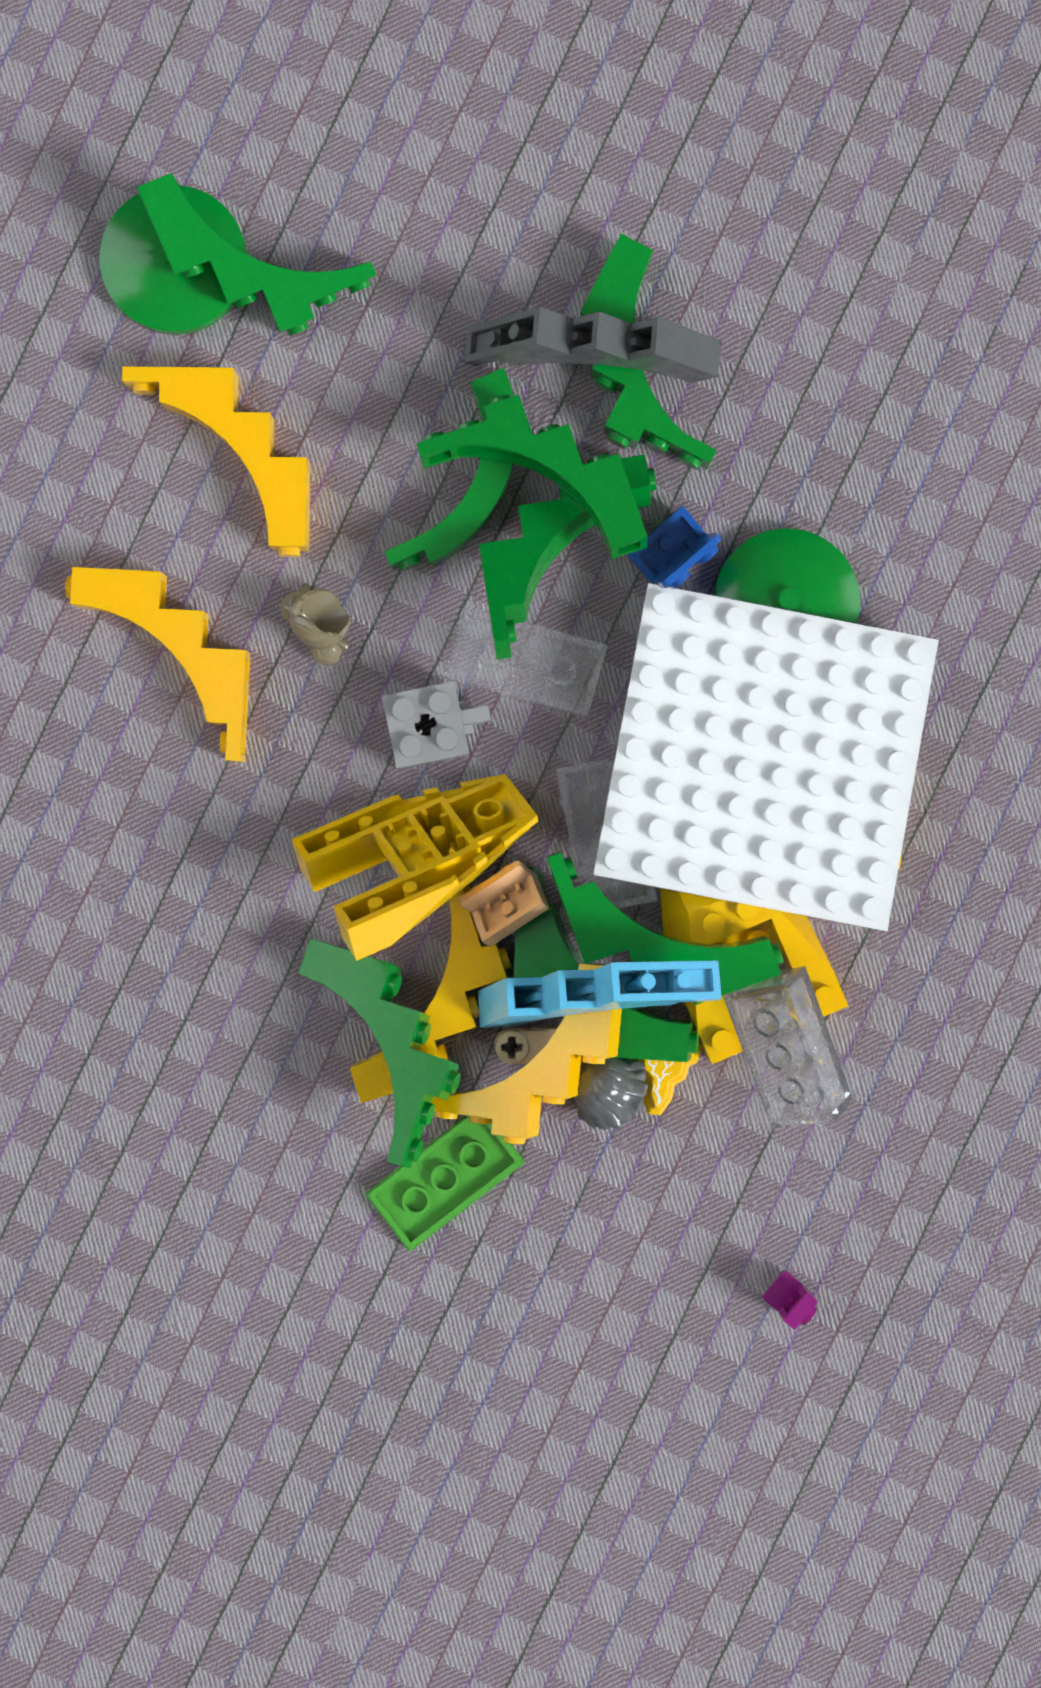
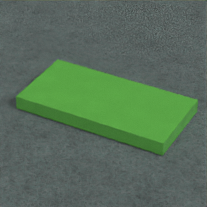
[365,1115,525,1252]

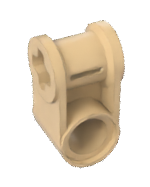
[494,1026,559,1064]

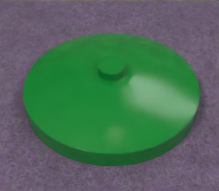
[99,185,247,335]
[713,528,860,624]

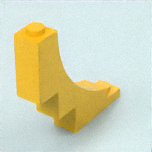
[122,366,310,557]
[65,567,250,762]

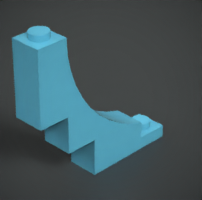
[478,961,722,1028]

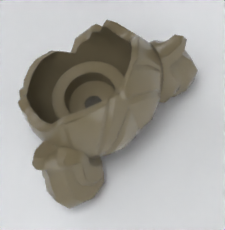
[280,583,351,665]

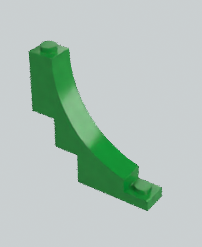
[479,455,657,660]
[546,851,784,1005]
[514,866,699,1062]

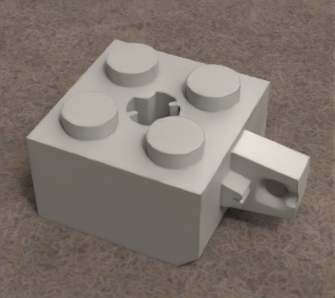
[382,681,492,770]

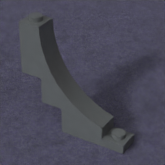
[465,306,721,383]

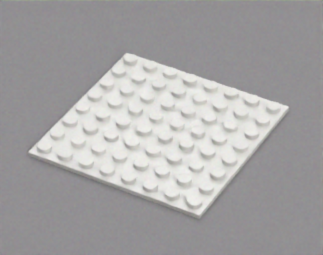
[593,583,939,931]

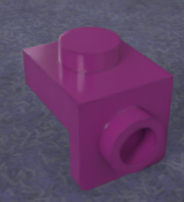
[762,1270,818,1330]

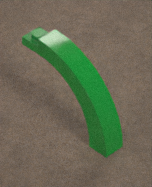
[384,367,514,571]

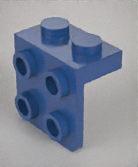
[626,506,722,589]

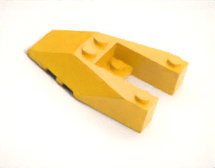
[291,774,538,961]
[659,888,848,1064]

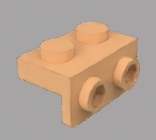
[459,861,550,947]

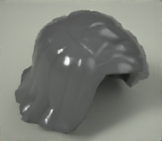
[574,1055,648,1130]

